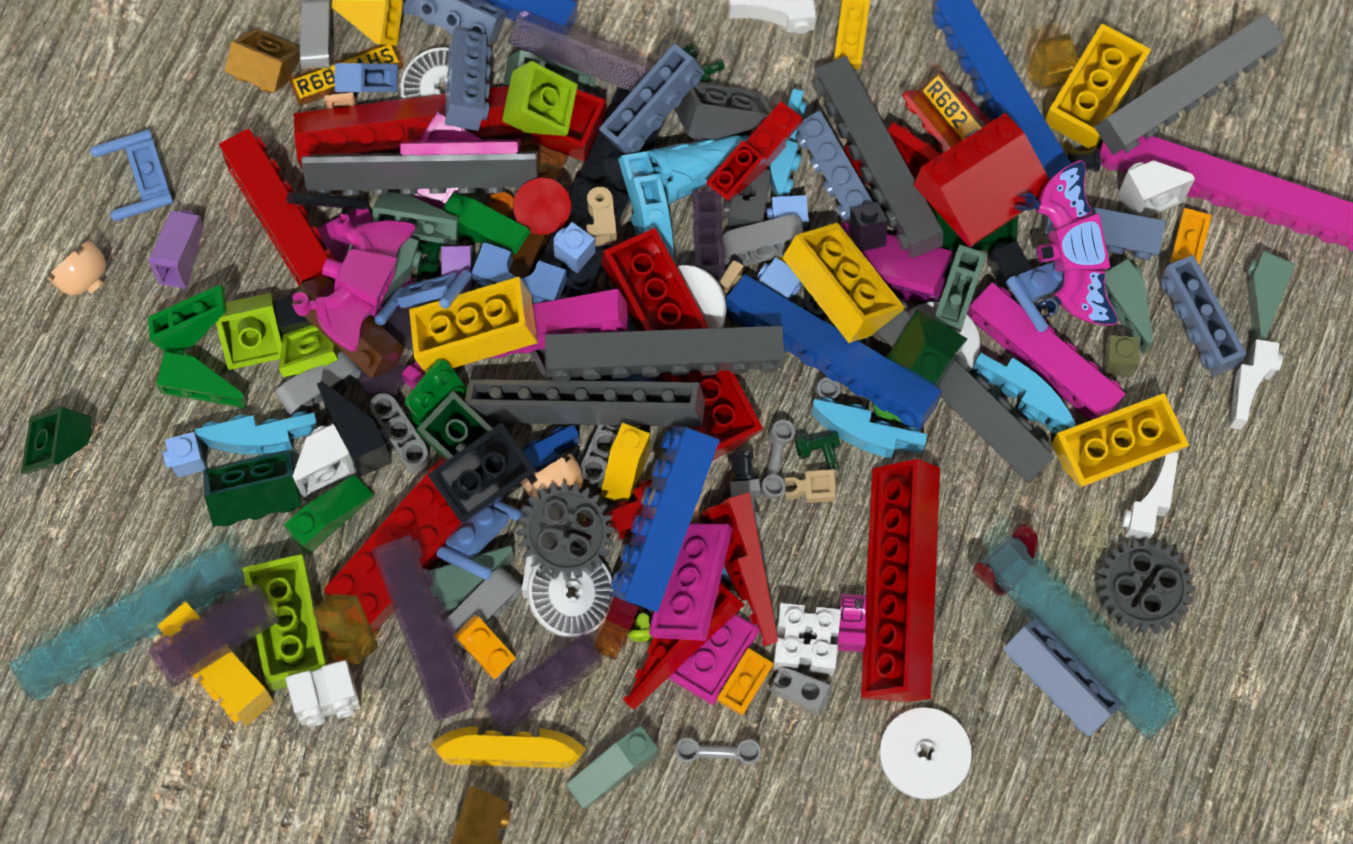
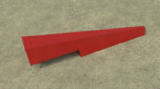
[699,492,778,647]
[623,583,745,710]

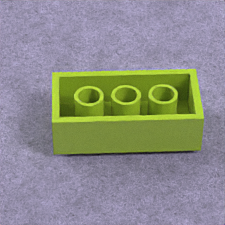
[243,554,328,691]

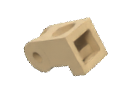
[586,187,617,246]

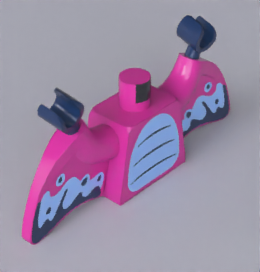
[1015,160,1118,326]

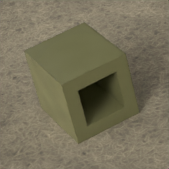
[1103,335,1139,377]

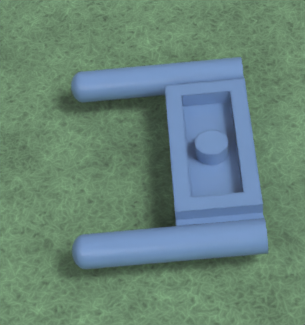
[90,129,173,221]
[1006,262,1064,332]
[374,270,472,325]
[437,501,542,580]

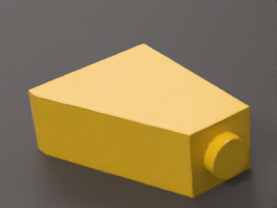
[331,0,403,46]
[600,423,650,504]

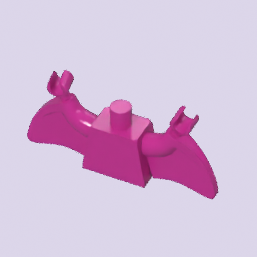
[293,214,415,351]

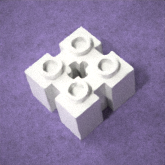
[773,603,841,677]
[285,660,361,727]

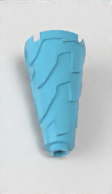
[648,135,748,205]

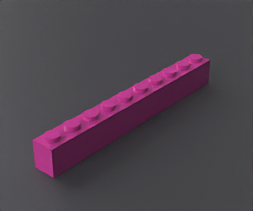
[1099,136,1353,252]

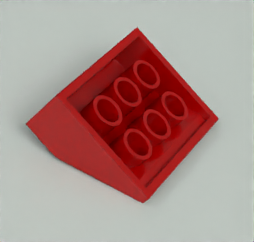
[913,113,1050,247]

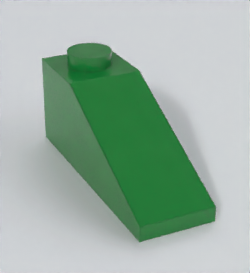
[442,193,531,255]
[148,284,227,353]
[156,350,248,409]
[284,475,375,555]

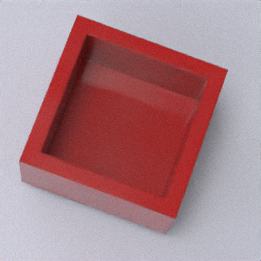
[532,89,606,162]

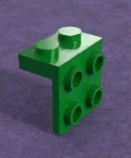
[405,358,467,428]

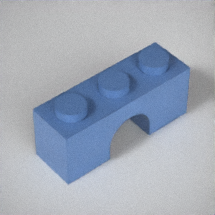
[471,242,567,304]

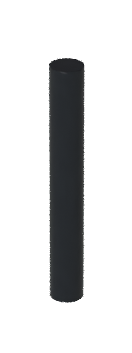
[287,192,367,210]

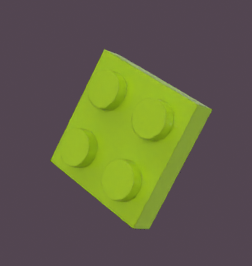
[279,325,339,378]

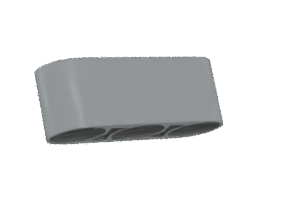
[300,0,332,69]
[722,215,804,267]
[275,349,363,416]
[370,393,430,474]
[581,425,621,490]
[441,566,522,649]

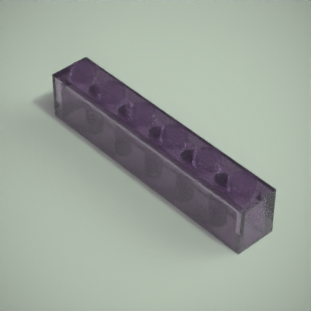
[508,11,656,92]
[372,535,475,721]

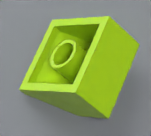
[502,61,578,136]
[216,293,282,370]

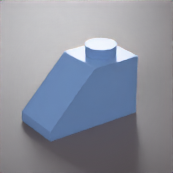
[334,63,397,92]

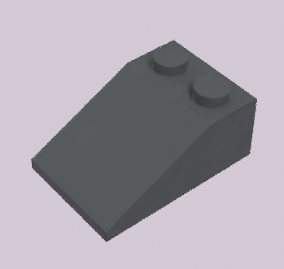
[674,82,772,140]

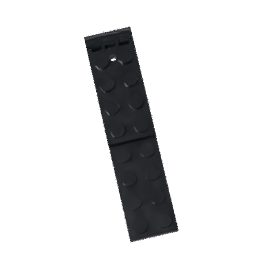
[541,87,668,298]

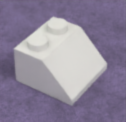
[1118,160,1195,217]
[293,424,356,499]

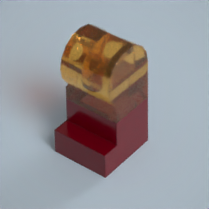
[593,596,639,660]

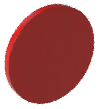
[513,177,571,235]

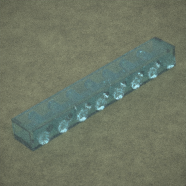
[981,534,1180,740]
[9,541,245,701]

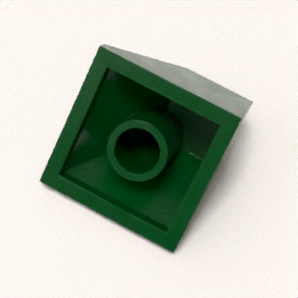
[887,309,968,388]
[415,391,493,461]
[21,407,92,475]

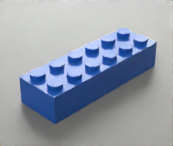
[610,427,719,612]

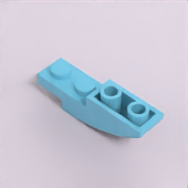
[767,88,807,197]
[618,151,674,261]
[972,353,1076,435]
[811,398,927,459]
[195,412,318,455]

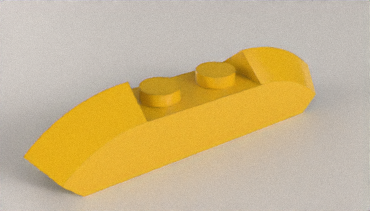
[430,726,586,769]

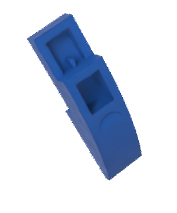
[522,425,579,473]

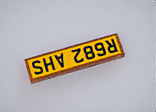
[288,44,404,107]
[919,71,986,141]

